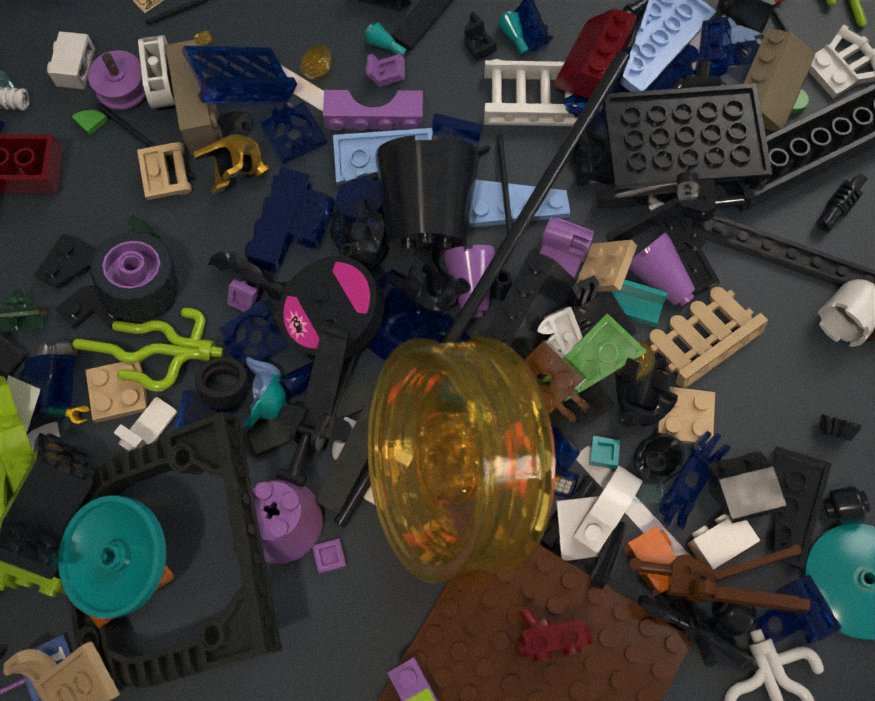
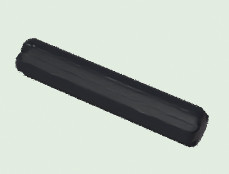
[590,521,627,589]

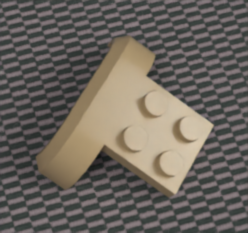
[4,641,120,701]

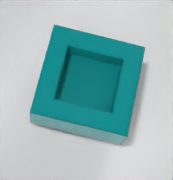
[588,436,620,470]

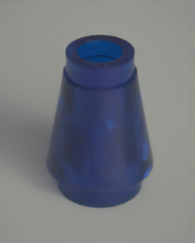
[279,362,314,398]

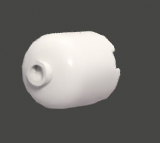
[817,279,875,347]

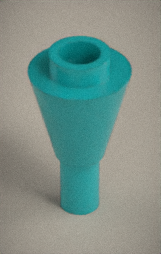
[497,11,529,55]
[364,22,407,57]

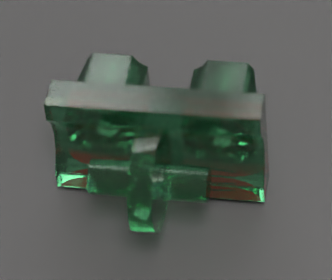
[0,289,48,333]

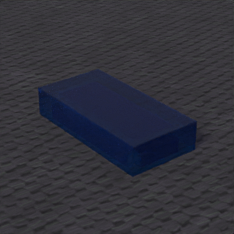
[432,113,483,146]

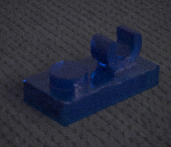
[514,0,553,51]

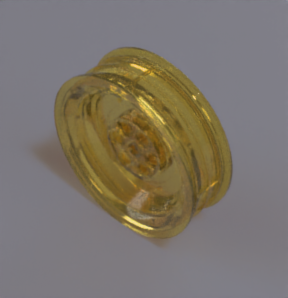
[368,337,555,583]

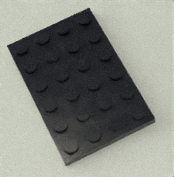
[603,83,772,190]

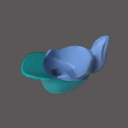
[244,357,287,429]

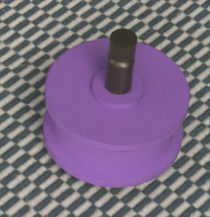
[88,50,146,110]

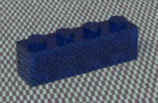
[245,167,313,274]

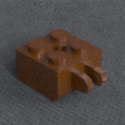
[505,340,590,423]

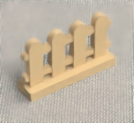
[649,287,768,389]

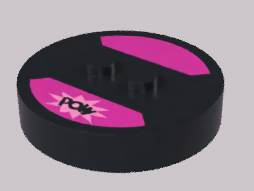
[278,256,385,361]

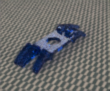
[659,431,731,530]

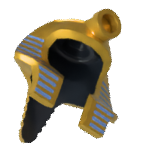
[193,134,270,195]

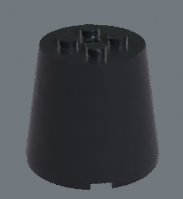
[375,135,479,257]

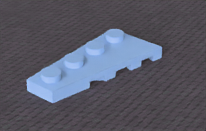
[333,128,433,186]
[469,180,570,228]

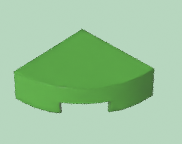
[72,110,109,136]

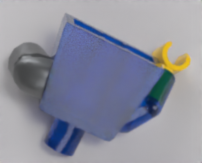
[19,339,90,424]

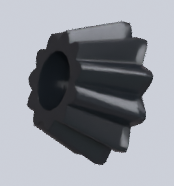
[821,414,863,441]

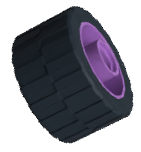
[90,232,178,321]

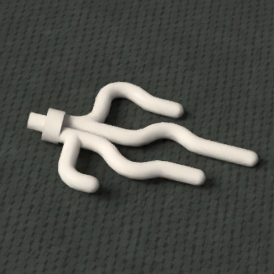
[724,629,824,701]

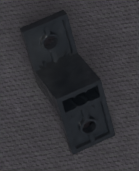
[0,433,93,580]

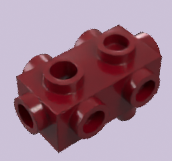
[517,606,593,662]

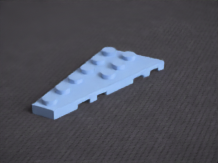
[620,0,716,92]

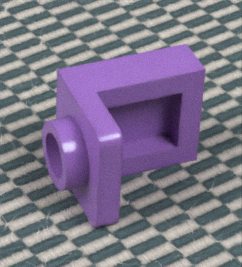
[366,54,405,87]

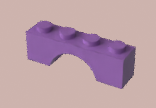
[323,90,423,131]

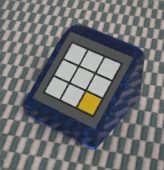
[545,466,580,498]

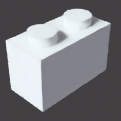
[47,31,95,89]
[687,514,760,570]

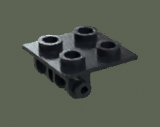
[572,291,637,338]

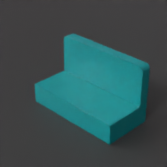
[611,279,668,327]

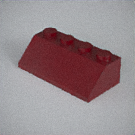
[553,8,637,98]

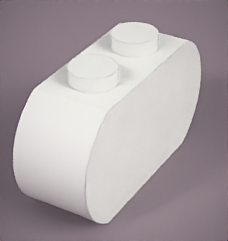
[138,35,175,109]

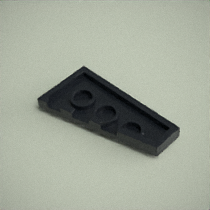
[773,446,832,570]

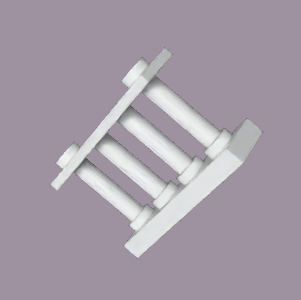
[484,59,584,126]

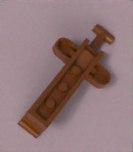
[627,544,810,613]

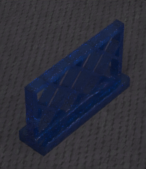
[182,46,298,103]

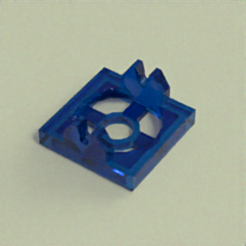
[260,102,327,164]
[219,300,289,372]

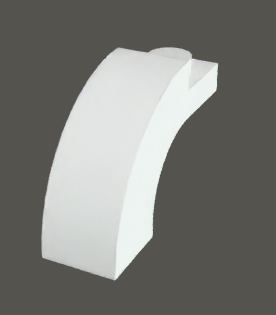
[573,466,642,553]

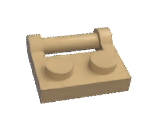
[137,142,192,200]

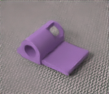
[540,217,595,278]

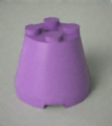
[252,479,323,564]

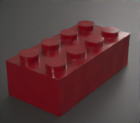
[0,134,63,194]

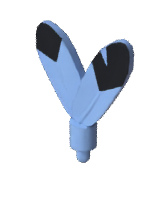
[721,15,764,61]

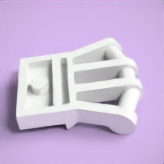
[809,24,875,99]

